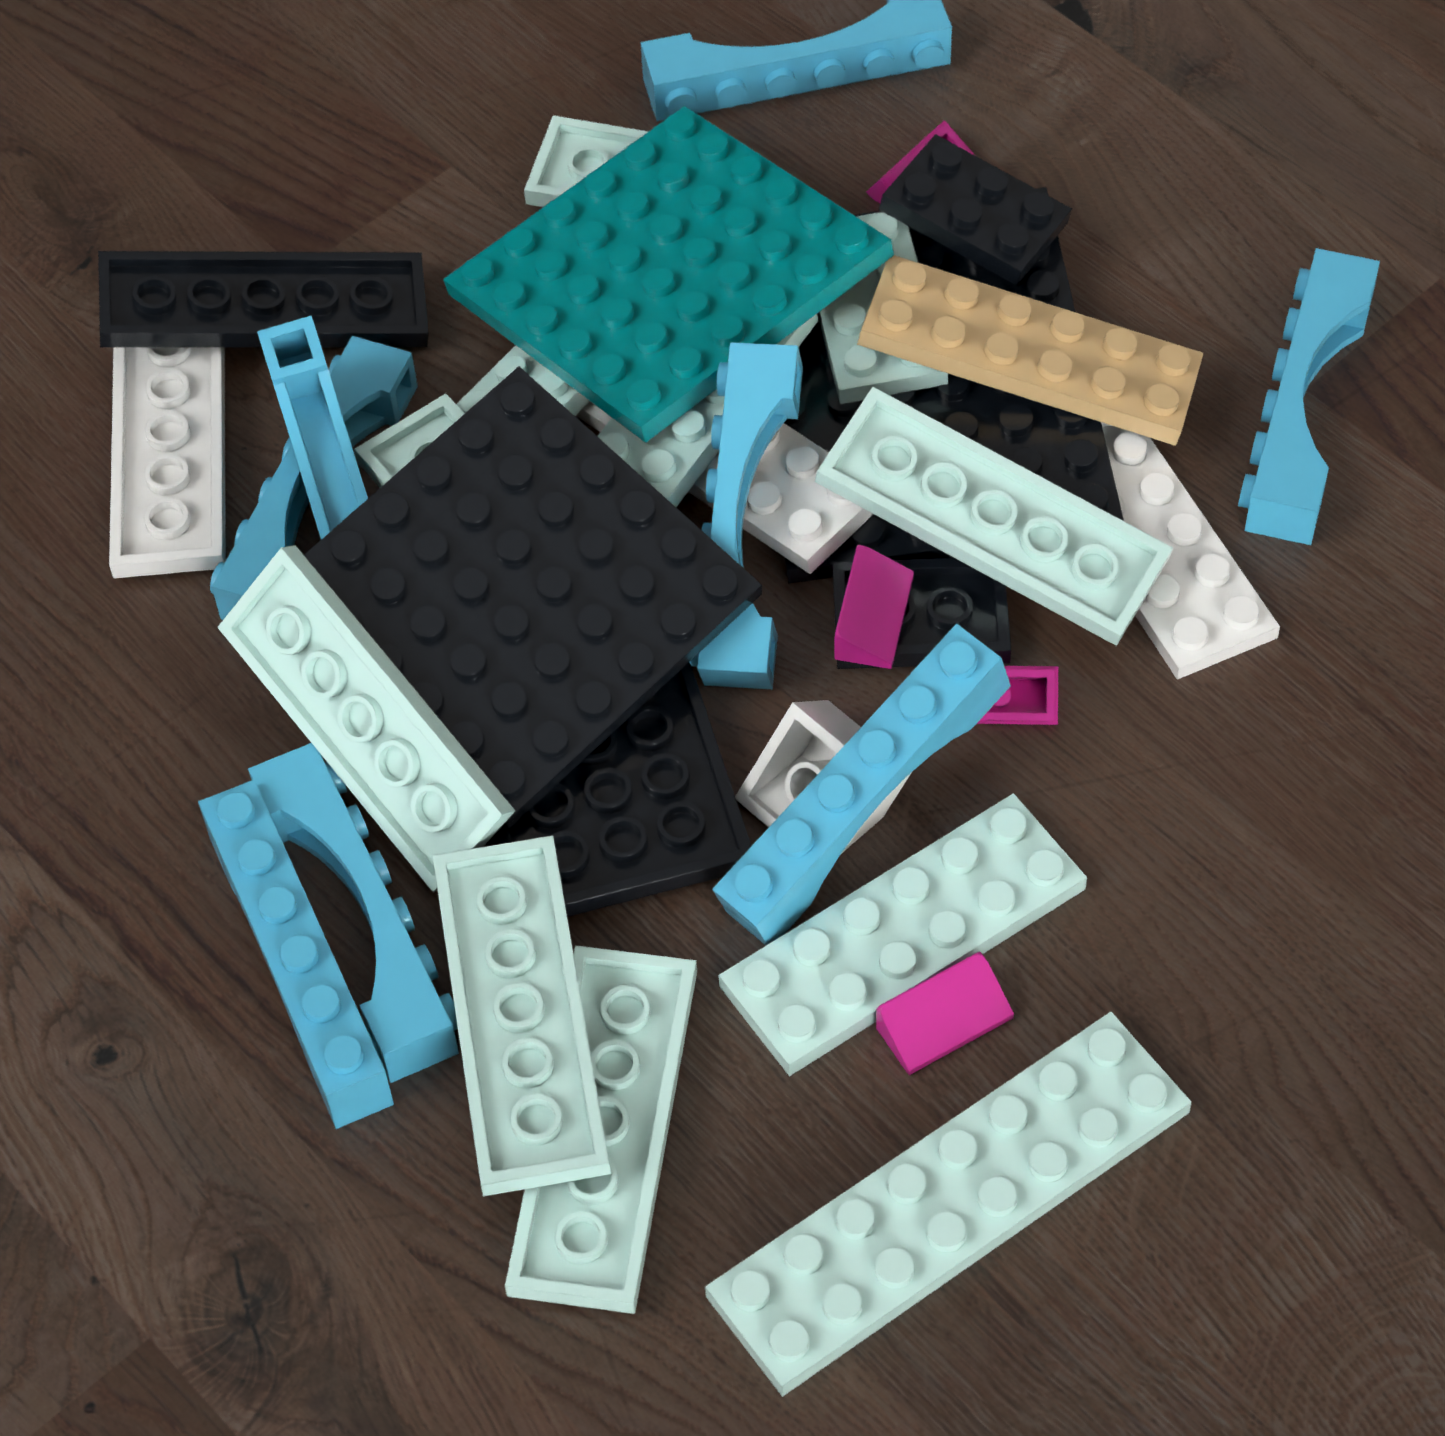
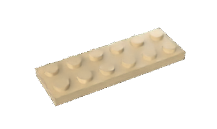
[857,255,1204,446]

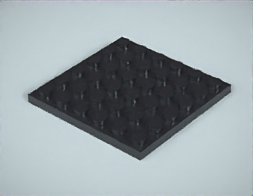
[304,366,762,829]

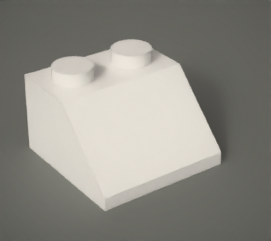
[735,700,912,855]

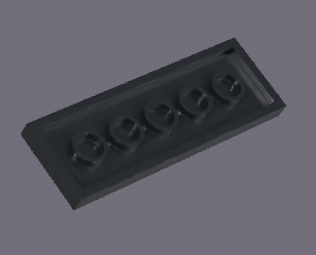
[98,251,429,347]

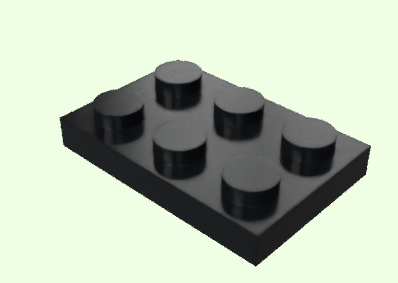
[879,134,1072,286]
[833,558,1011,669]

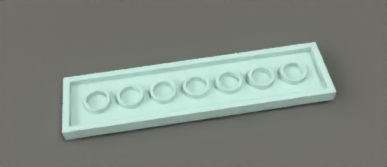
[705,1012,1192,1397]

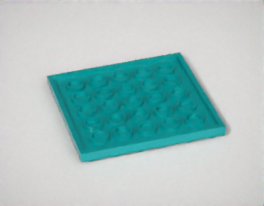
[443,106,894,443]

